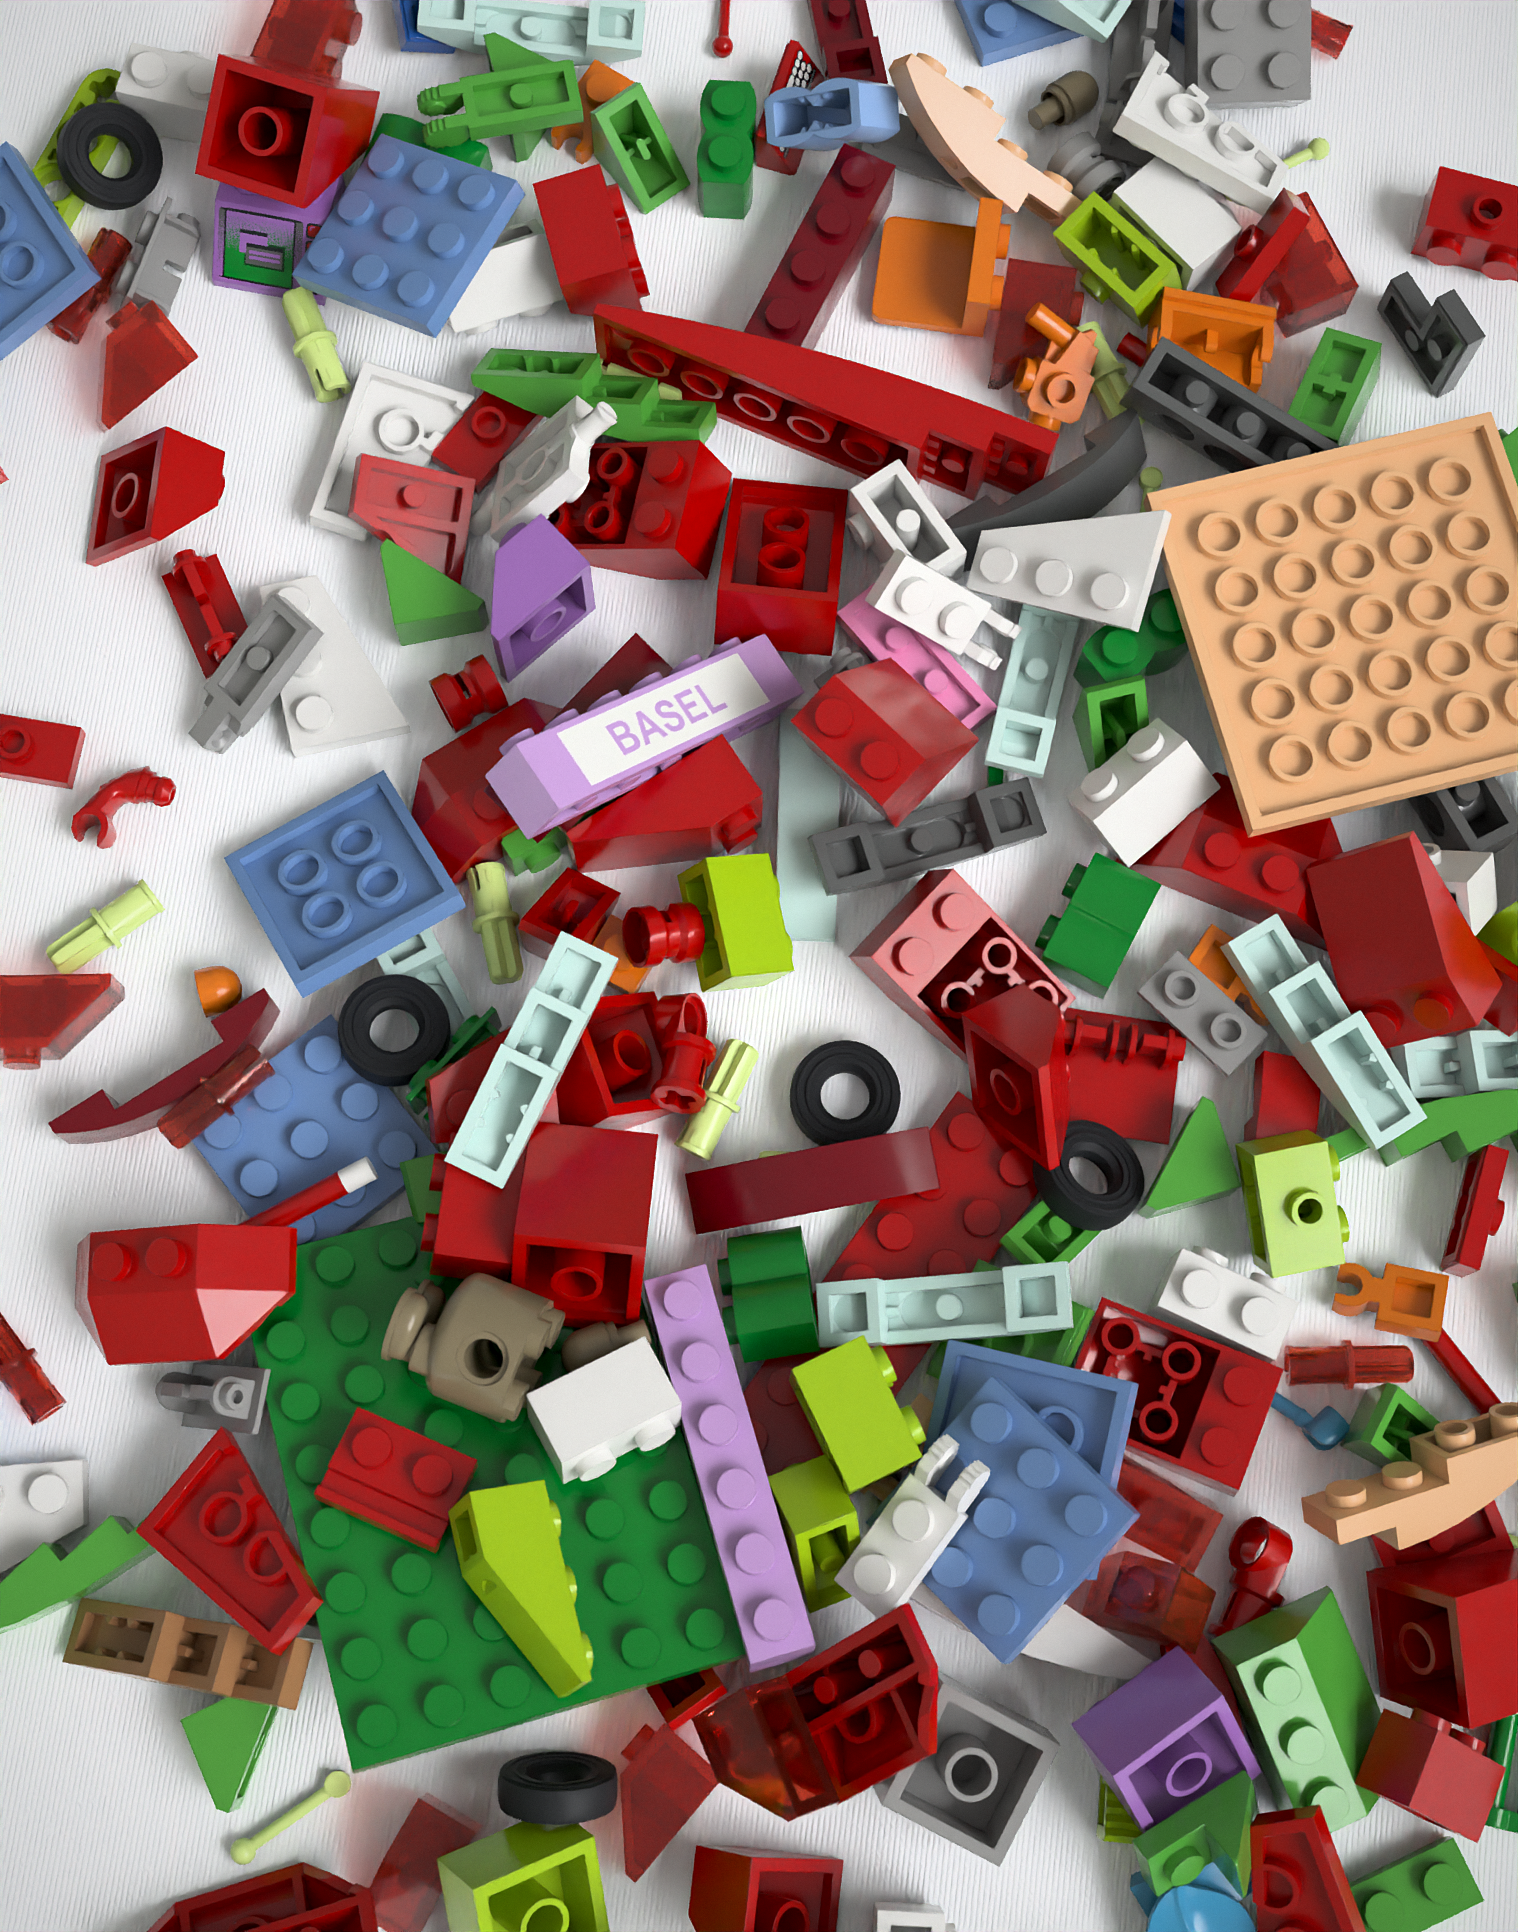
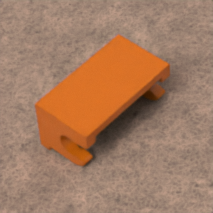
[1146,286,1276,394]

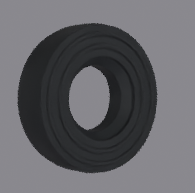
[57,102,163,210]
[337,974,451,1087]
[790,1040,901,1146]
[1033,1120,1145,1231]
[498,1751,618,1825]

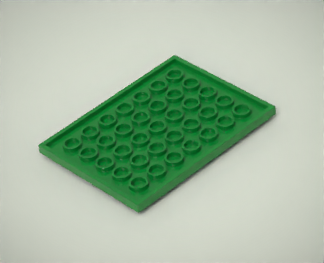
[251,1216,746,1774]

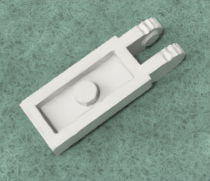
[865,548,1022,671]
[834,1434,991,1618]

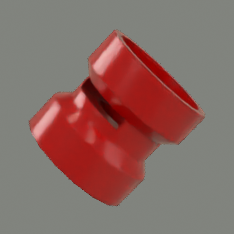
[428,654,509,733]
[622,902,705,968]

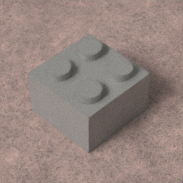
[1184,0,1311,110]
[873,1671,1061,1867]

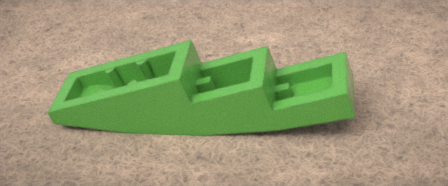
[471,348,717,445]
[1325,1089,1518,1167]
[0,1515,157,1634]

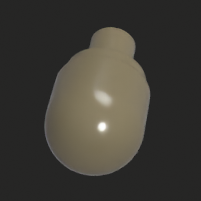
[1027,70,1099,131]
[561,1319,652,1373]

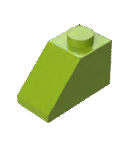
[767,1454,861,1614]

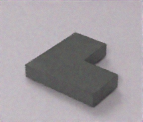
[1377,271,1486,398]

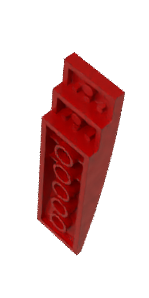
[592,303,1059,501]

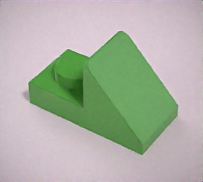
[999,1200,1101,1265]
[1132,1770,1259,1899]

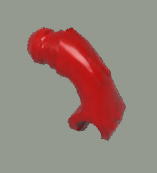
[71,766,177,849]

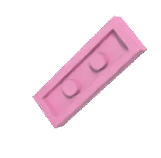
[836,583,997,732]

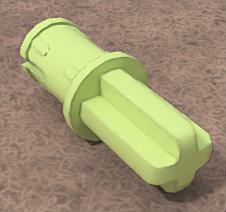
[282,287,352,403]
[1076,321,1145,426]
[466,862,524,985]
[46,879,165,976]
[674,1038,759,1162]

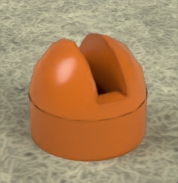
[194,966,242,1018]

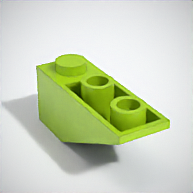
[448,1480,593,1698]

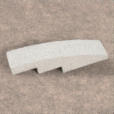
[909,1581,1153,1680]

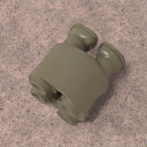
[381,1273,565,1423]

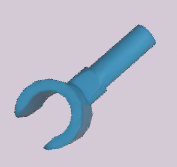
[1271,1392,1350,1451]

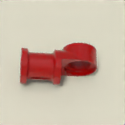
[650,993,717,1114]
[1207,1516,1293,1638]

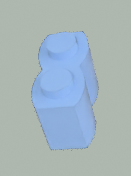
[764,78,900,151]

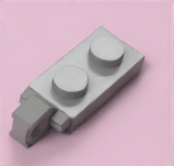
[188,594,324,754]

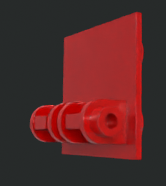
[1063,1008,1186,1145]

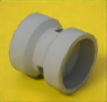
[1047,131,1126,202]

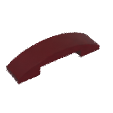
[807,0,888,84]
[48,988,281,1144]
[685,1126,941,1235]

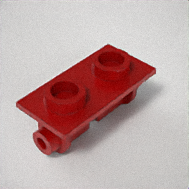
[162,549,248,679]

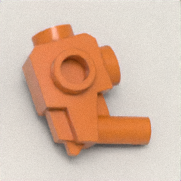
[1013,302,1099,431]

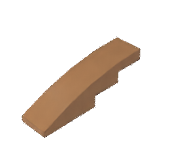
[62,1597,314,1711]

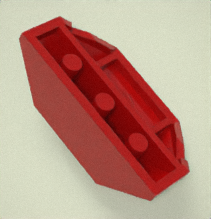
[411,697,562,886]
[1115,772,1343,952]
[74,1223,297,1366]
[725,1603,938,1804]
[146,1862,379,1932]

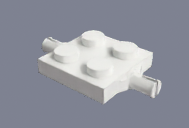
[469,395,617,544]

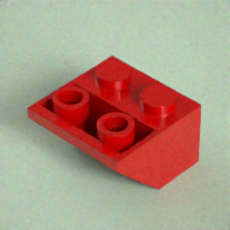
[532,164,650,317]

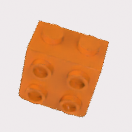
[871,197,1011,338]

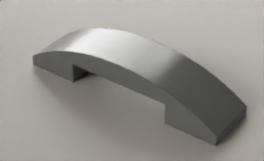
[944,407,1147,572]
[807,777,1047,896]

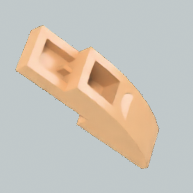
[888,53,1083,227]
[1301,1402,1518,1550]

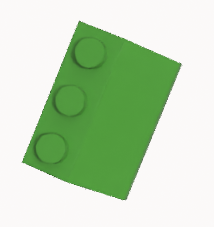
[1210,1586,1381,1834]

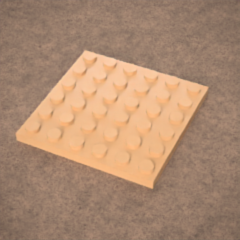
[1143,411,1518,838]

